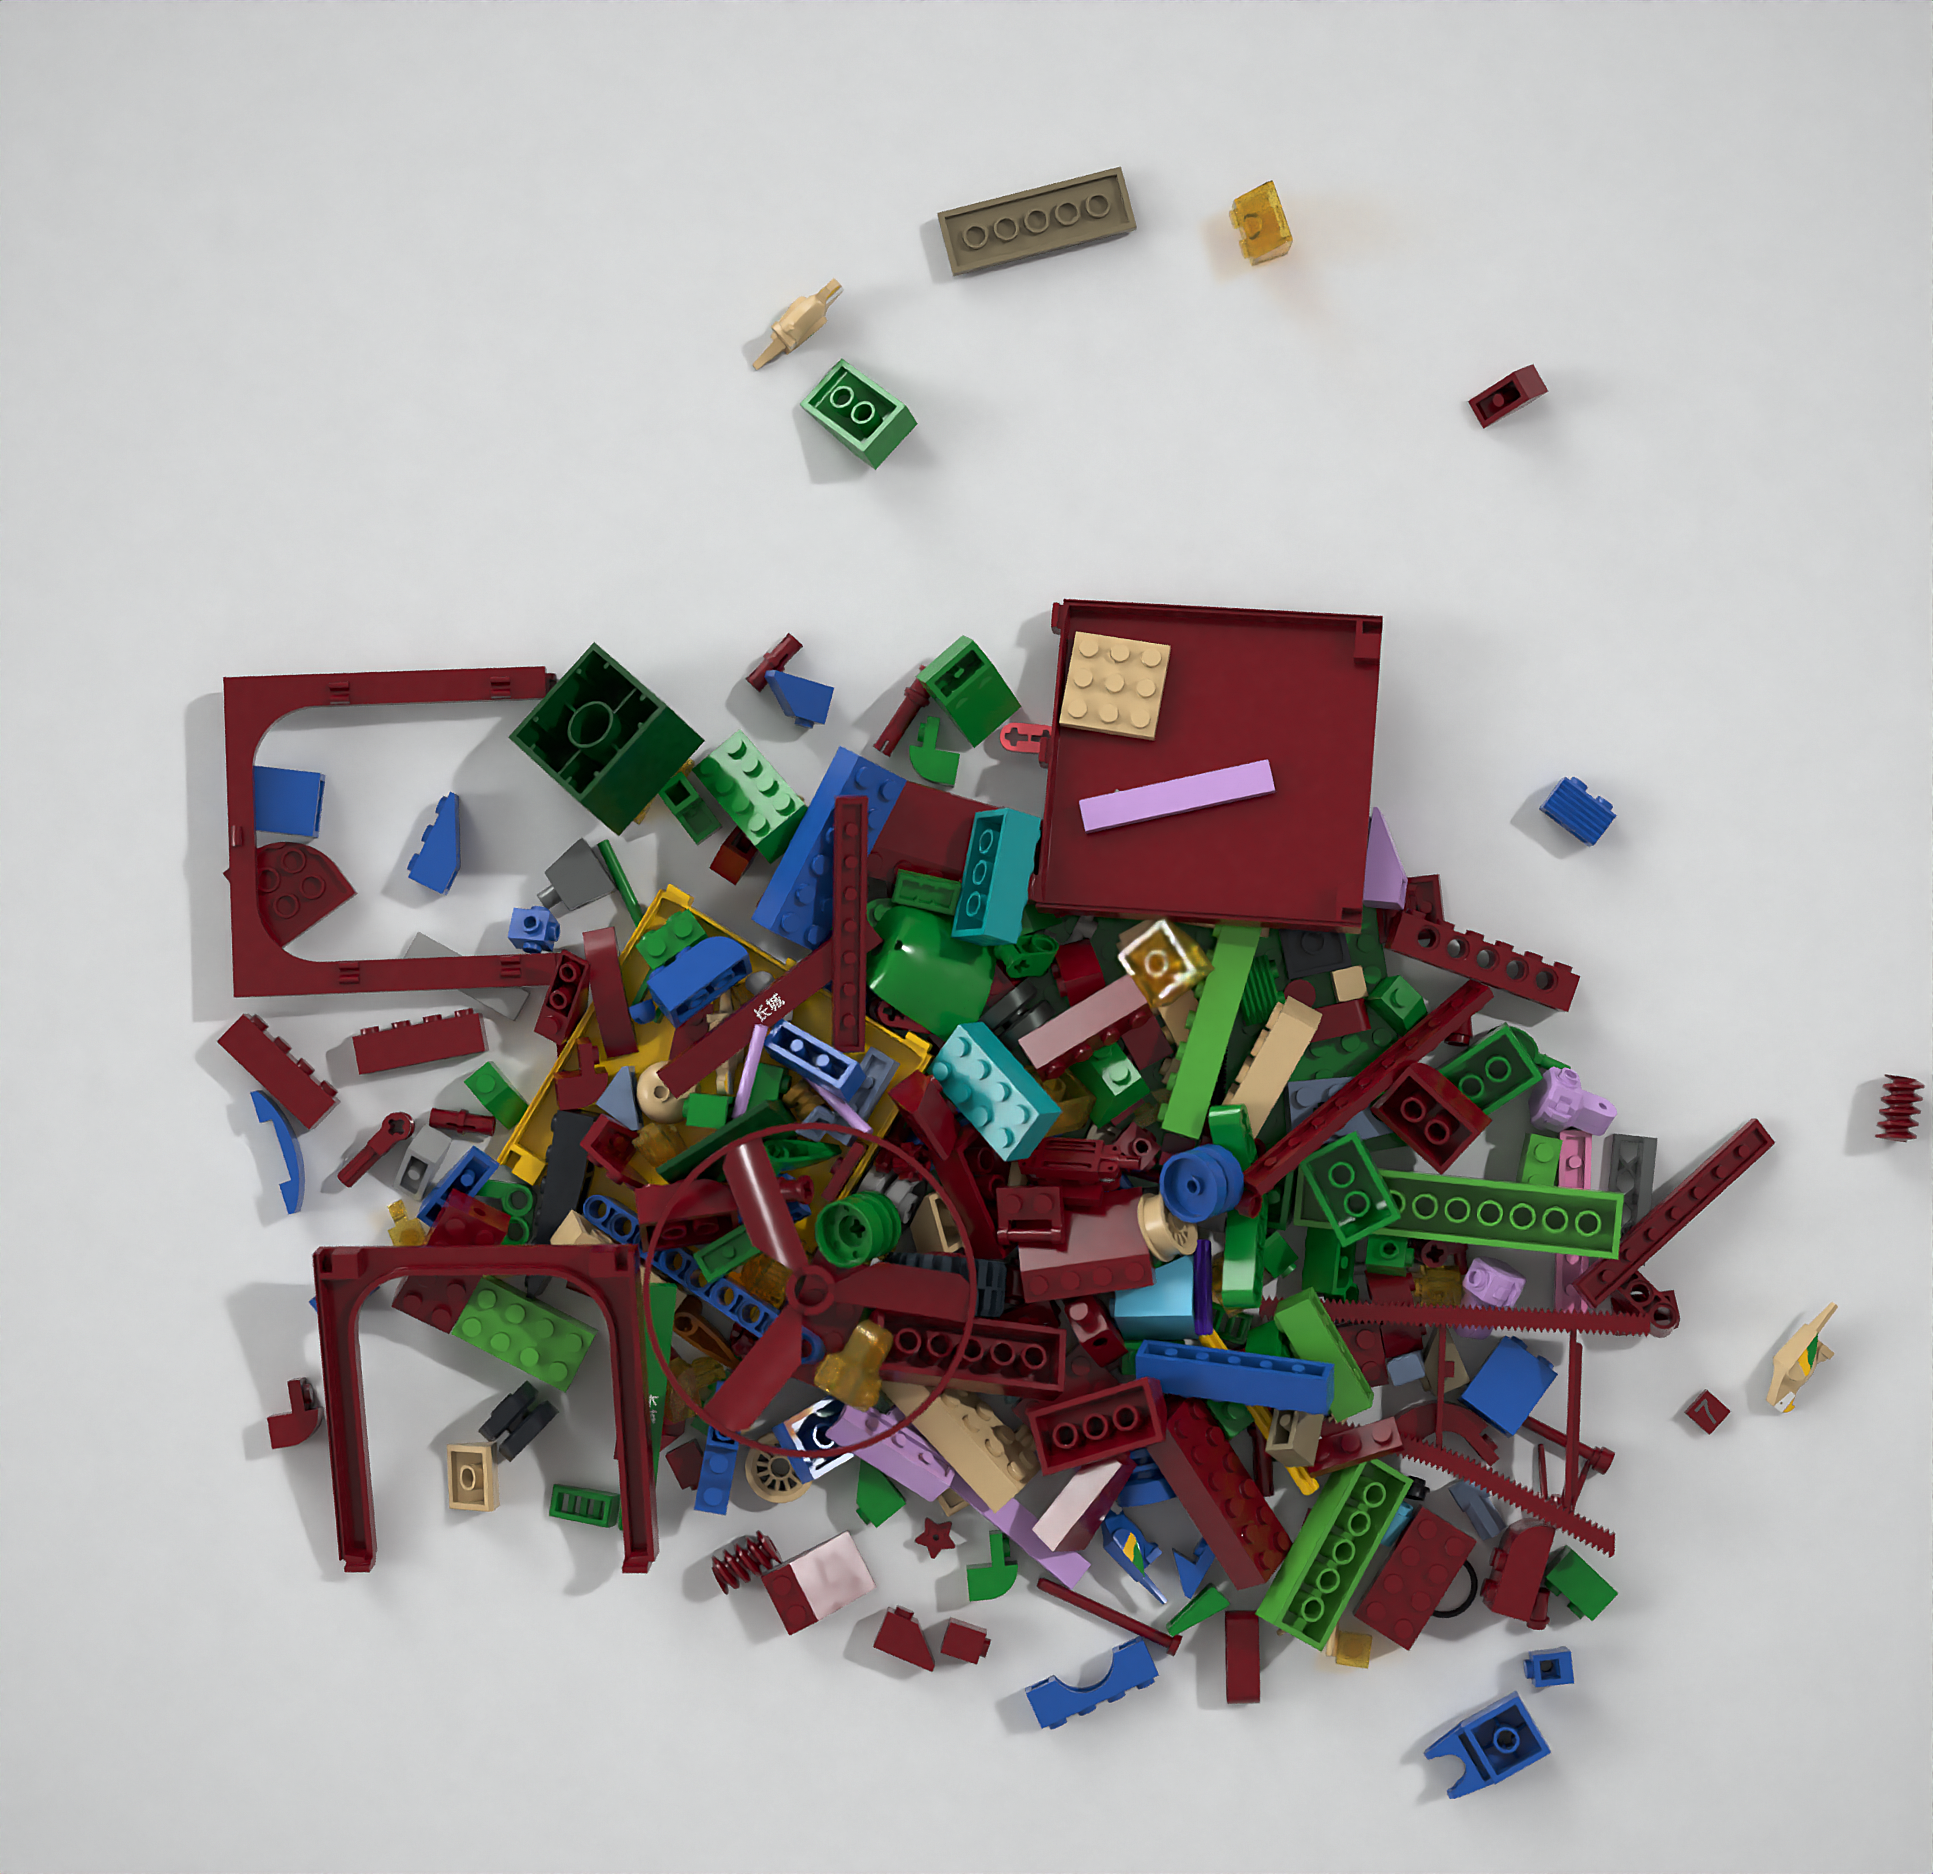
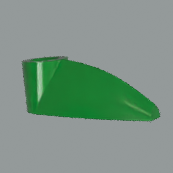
[763,1140,842,1177]

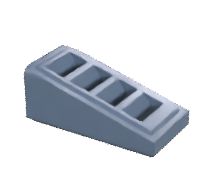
[1387,1349,1425,1386]

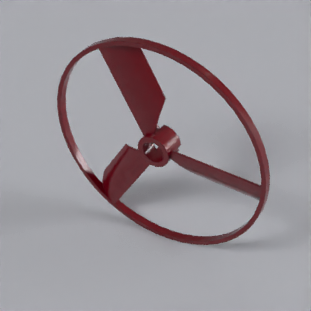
[643,1123,977,1458]

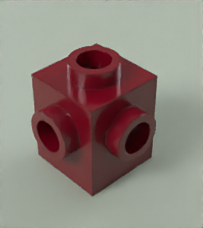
[1110,1121,1162,1176]

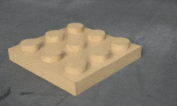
[1059,631,1171,741]

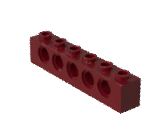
[1384,908,1580,1012]

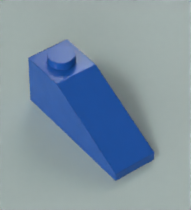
[416,1145,500,1227]

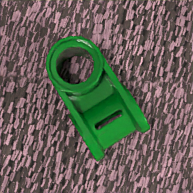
[993,933,1059,978]

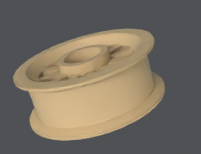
[1138,1192,1198,1262]
[745,1431,813,1503]

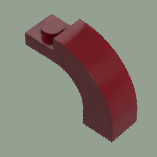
[1394,1400,1500,1467]

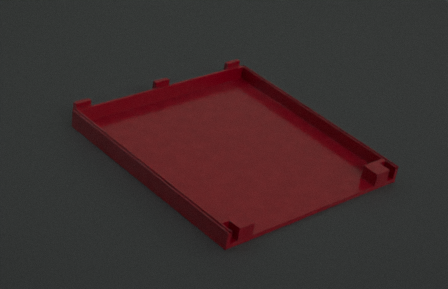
[1027,599,1383,934]

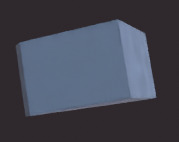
[596,1066,644,1130]

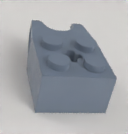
[1283,1077,1394,1144]

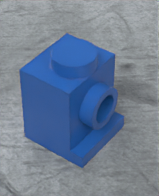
[1524,1646,1574,1687]

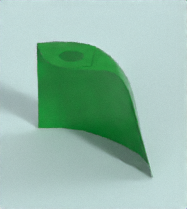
[866,905,997,1042]

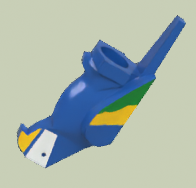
[1100,1500,1168,1604]

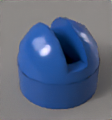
[628,998,656,1024]

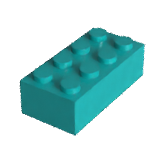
[951,808,1041,947]
[926,1022,1062,1161]

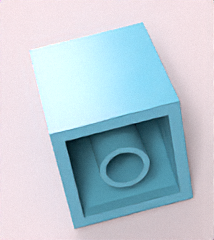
[1110,1255,1200,1340]

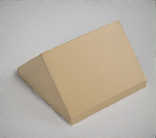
[447,1442,500,1512]

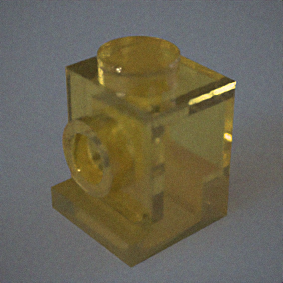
[1413,1265,1462,1308]

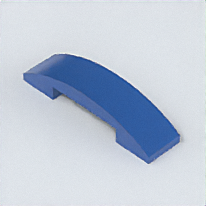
[250,1090,305,1215]

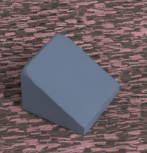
[796,1105,838,1143]

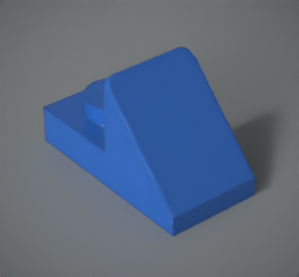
[1172,1537,1216,1599]

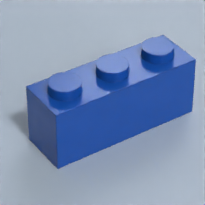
[763,1019,866,1103]

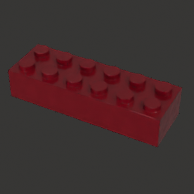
[865,1308,1067,1401]
[1146,1395,1293,1591]

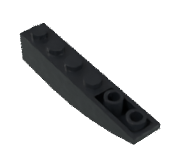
[524,1109,601,1299]

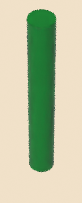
[597,839,644,928]

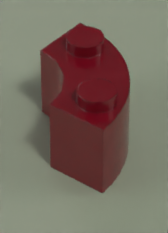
[1364,1270,1427,1358]

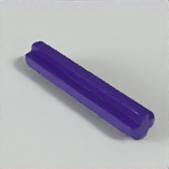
[1193,1239,1213,1335]

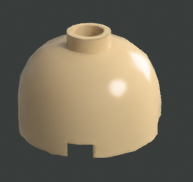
[636,1061,701,1124]

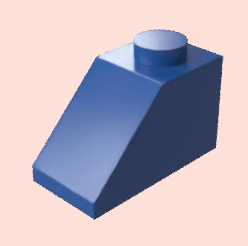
[764,670,834,729]

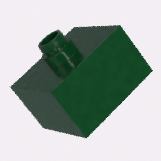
[508,642,705,837]

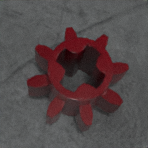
[892,1142,931,1183]

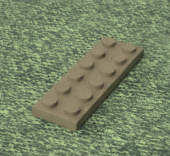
[937,166,1137,276]

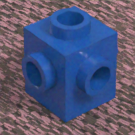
[507,906,560,954]

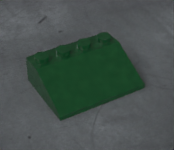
[656,1100,800,1184]

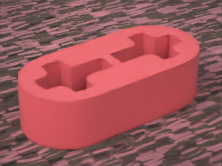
[999,723,1052,754]

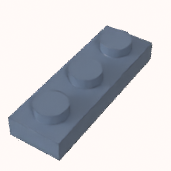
[826,1046,900,1147]

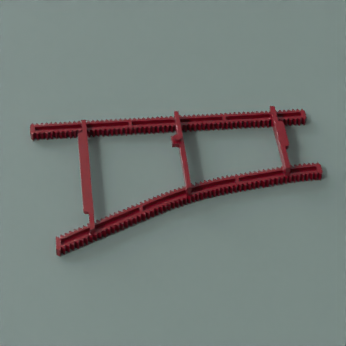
[1255,1295,1650,1558]

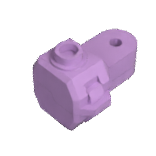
[1528,1067,1617,1136]
[1453,1256,1527,1340]

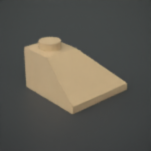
[910,1186,963,1254]

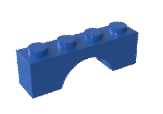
[1025,1636,1159,1729]

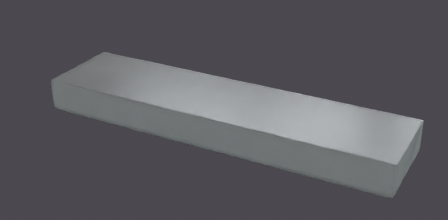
[403,932,531,1021]

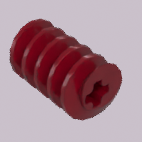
[1875,1074,1925,1142]
[711,1530,783,1595]

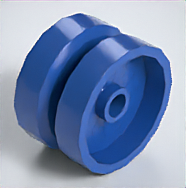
[1160,1144,1244,1223]

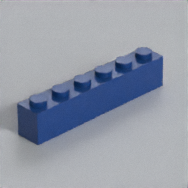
[1135,1339,1334,1415]

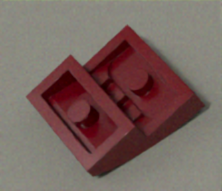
[1376,874,1445,944]

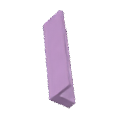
[825,1394,956,1502]

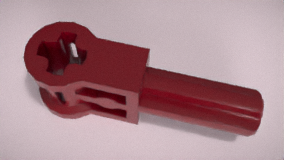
[337,1112,415,1188]

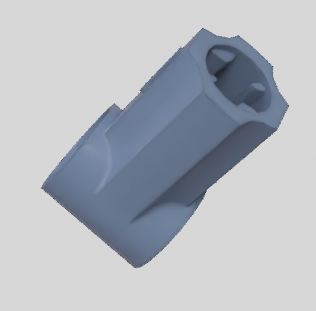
[1448,1479,1506,1541]

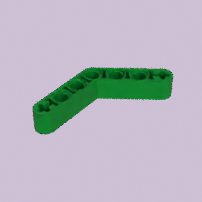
[1209,1104,1268,1310]

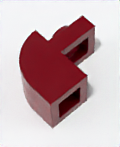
[553,1037,608,1111]
[267,1377,324,1449]

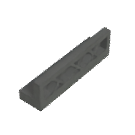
[1608,1133,1658,1266]

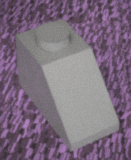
[392,1124,453,1202]

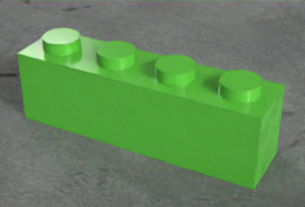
[1274,1287,1374,1423]

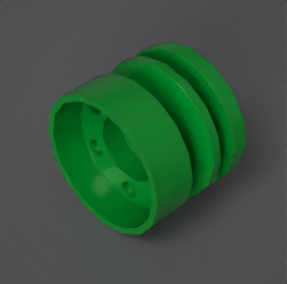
[815,1190,901,1268]

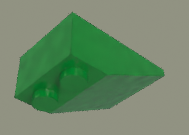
[800,359,918,470]

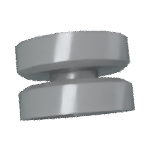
[857,1166,928,1236]

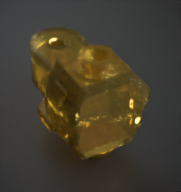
[814,1320,893,1412]

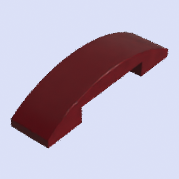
[582,926,639,1058]

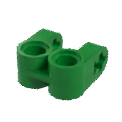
[476,1179,537,1245]

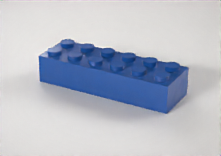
[751,746,907,951]

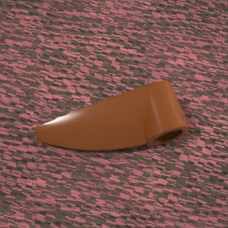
[673,1294,741,1370]

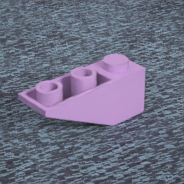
[1363,807,1408,910]

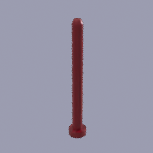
[1036,1578,1183,1657]

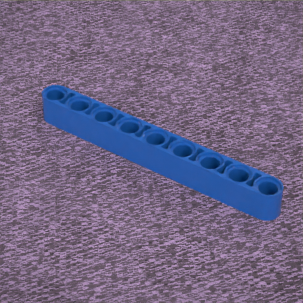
[583,1195,826,1364]

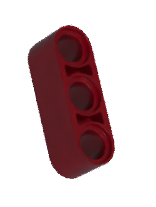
[1309,998,1371,1043]
[1611,1270,1678,1338]
[1225,1610,1260,1704]

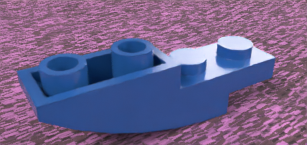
[694,1380,741,1516]

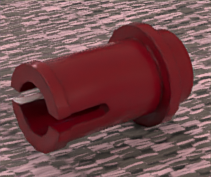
[1526,1587,1550,1630]

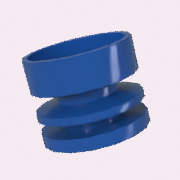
[1116,1447,1177,1507]

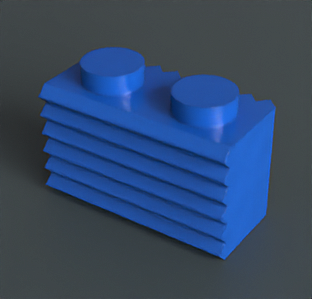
[1539,776,1617,847]

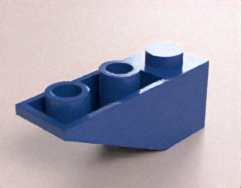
[407,792,461,896]

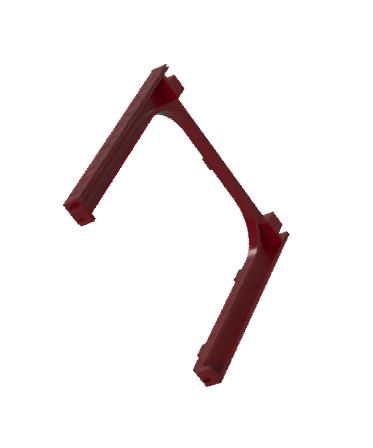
[223,666,560,998]
[312,1244,660,1573]

